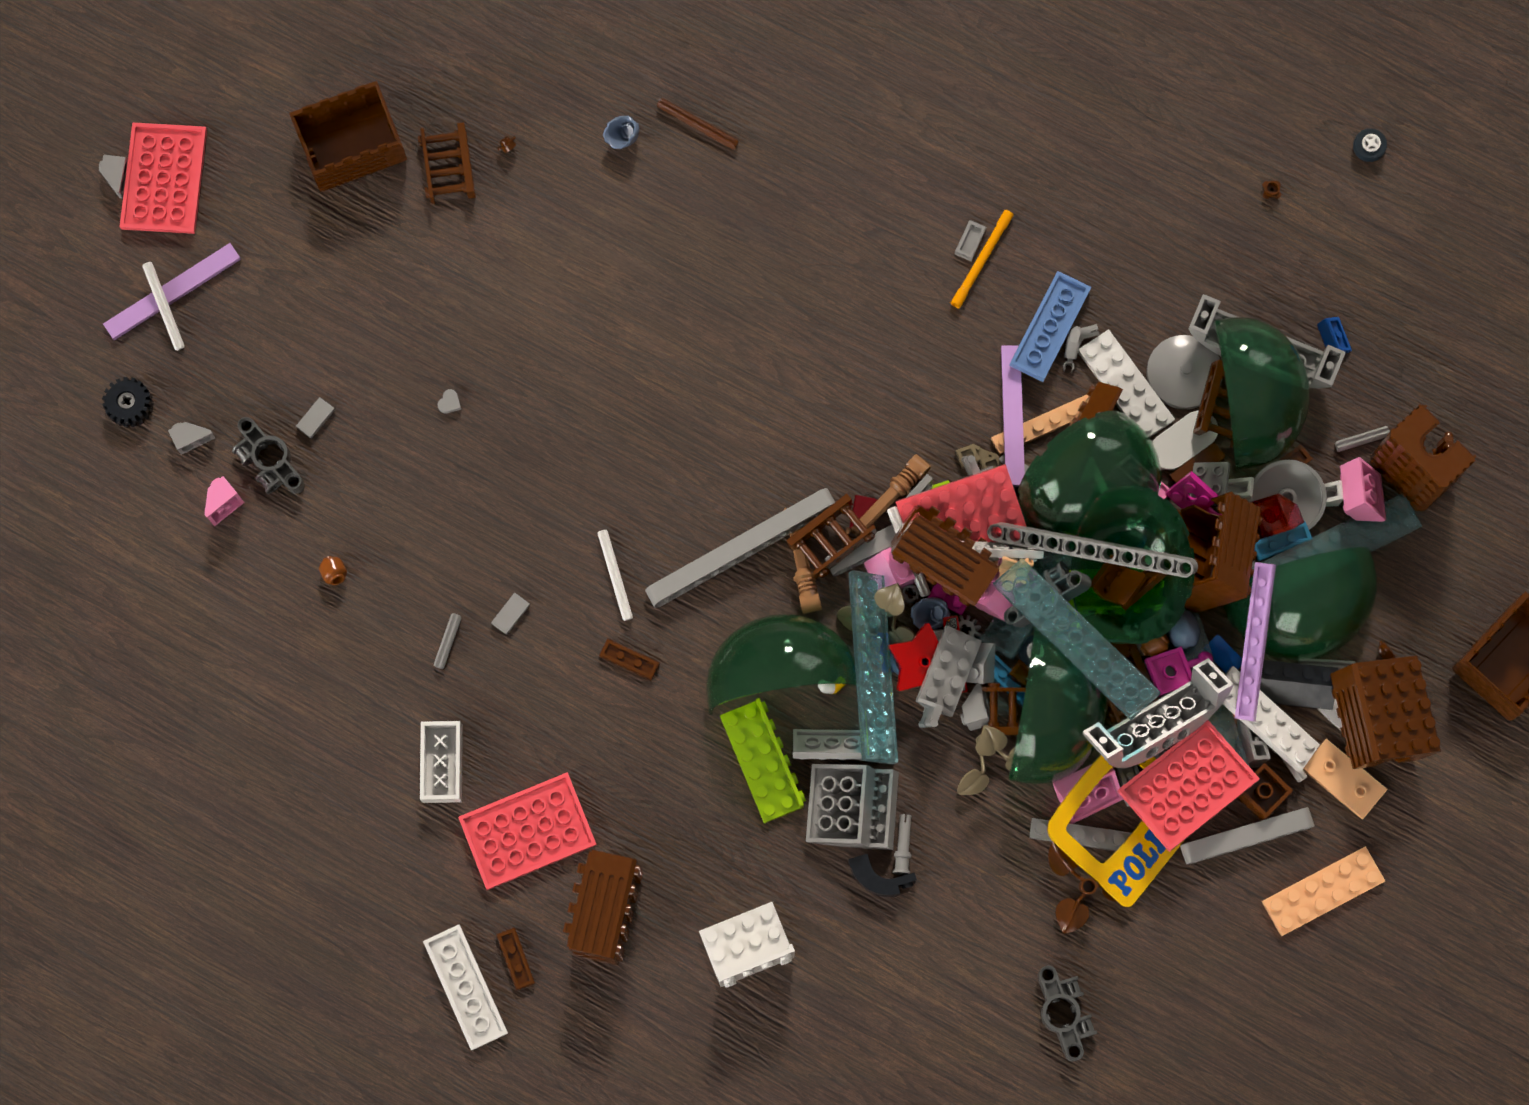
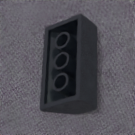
[1260,660,1338,710]

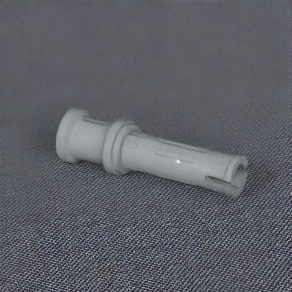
[892,814,912,875]

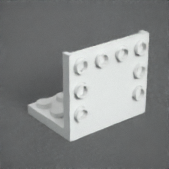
[699,902,795,988]

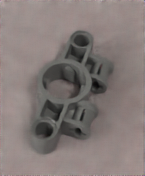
[232,417,305,494]
[1004,561,1092,628]
[1037,965,1097,1062]

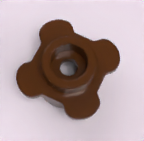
[497,136,516,153]
[1262,181,1281,199]

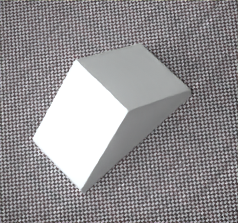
[1227,477,1254,502]
[1324,480,1343,506]

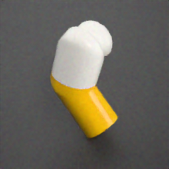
[818,676,848,694]

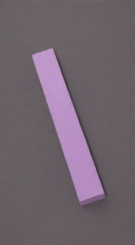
[103,243,241,340]
[1001,346,1025,487]
[1235,562,1276,721]

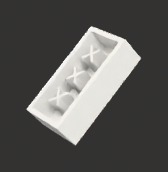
[420,721,463,803]

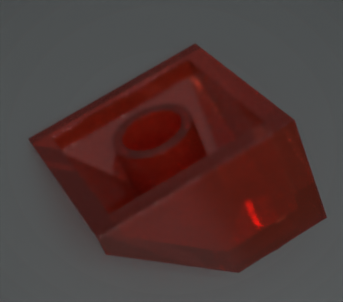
[1249,493,1304,538]

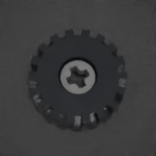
[102,377,154,428]

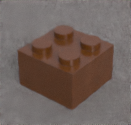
[1238,763,1293,821]

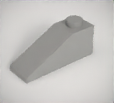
[1237,719,1271,768]

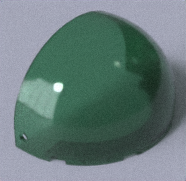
[1214,317,1310,470]
[1018,411,1162,548]
[1071,485,1195,644]
[1223,547,1377,661]
[706,614,861,715]
[1008,628,1108,784]

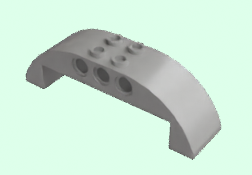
[1188,294,1346,388]
[1083,658,1234,768]

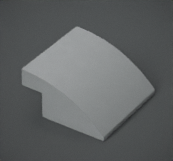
[806,764,899,850]

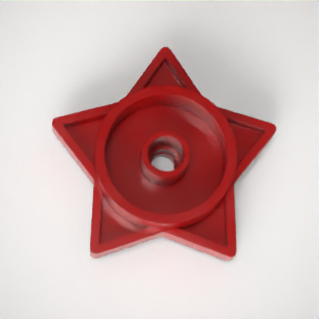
[888,623,939,691]

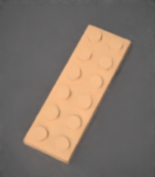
[1262,846,1385,936]

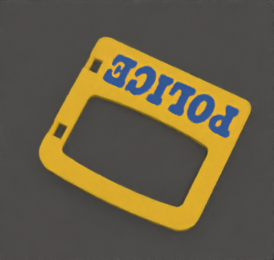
[1047,755,1184,907]

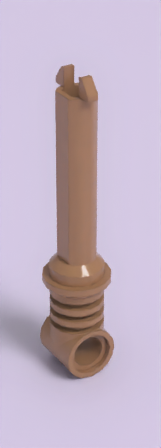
[846,454,931,538]
[783,508,822,614]

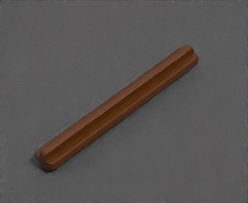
[657,98,739,150]

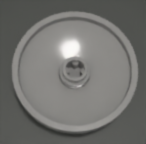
[1146,335,1222,409]
[1249,459,1327,534]

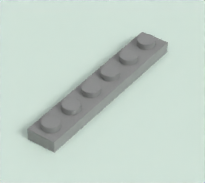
[1029,818,1132,851]

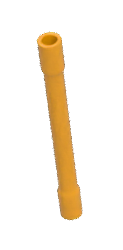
[950,210,1014,309]

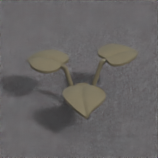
[837,583,915,645]
[957,725,1037,795]

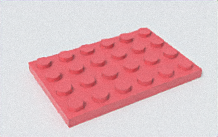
[120,123,207,234]
[896,464,1027,542]
[1117,720,1260,852]
[458,772,597,890]

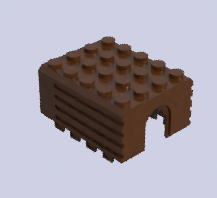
[289,81,407,192]
[1370,404,1476,511]
[1162,491,1262,612]
[891,505,999,607]
[1452,591,1529,721]
[1330,656,1441,769]
[563,850,643,965]

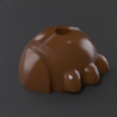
[1378,641,1395,659]

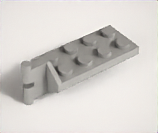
[915,626,982,728]
[793,727,895,763]

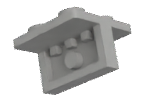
[1190,462,1230,506]

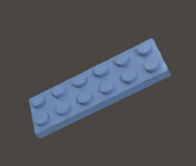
[1009,271,1091,382]

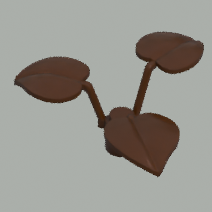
[1048,842,1116,933]

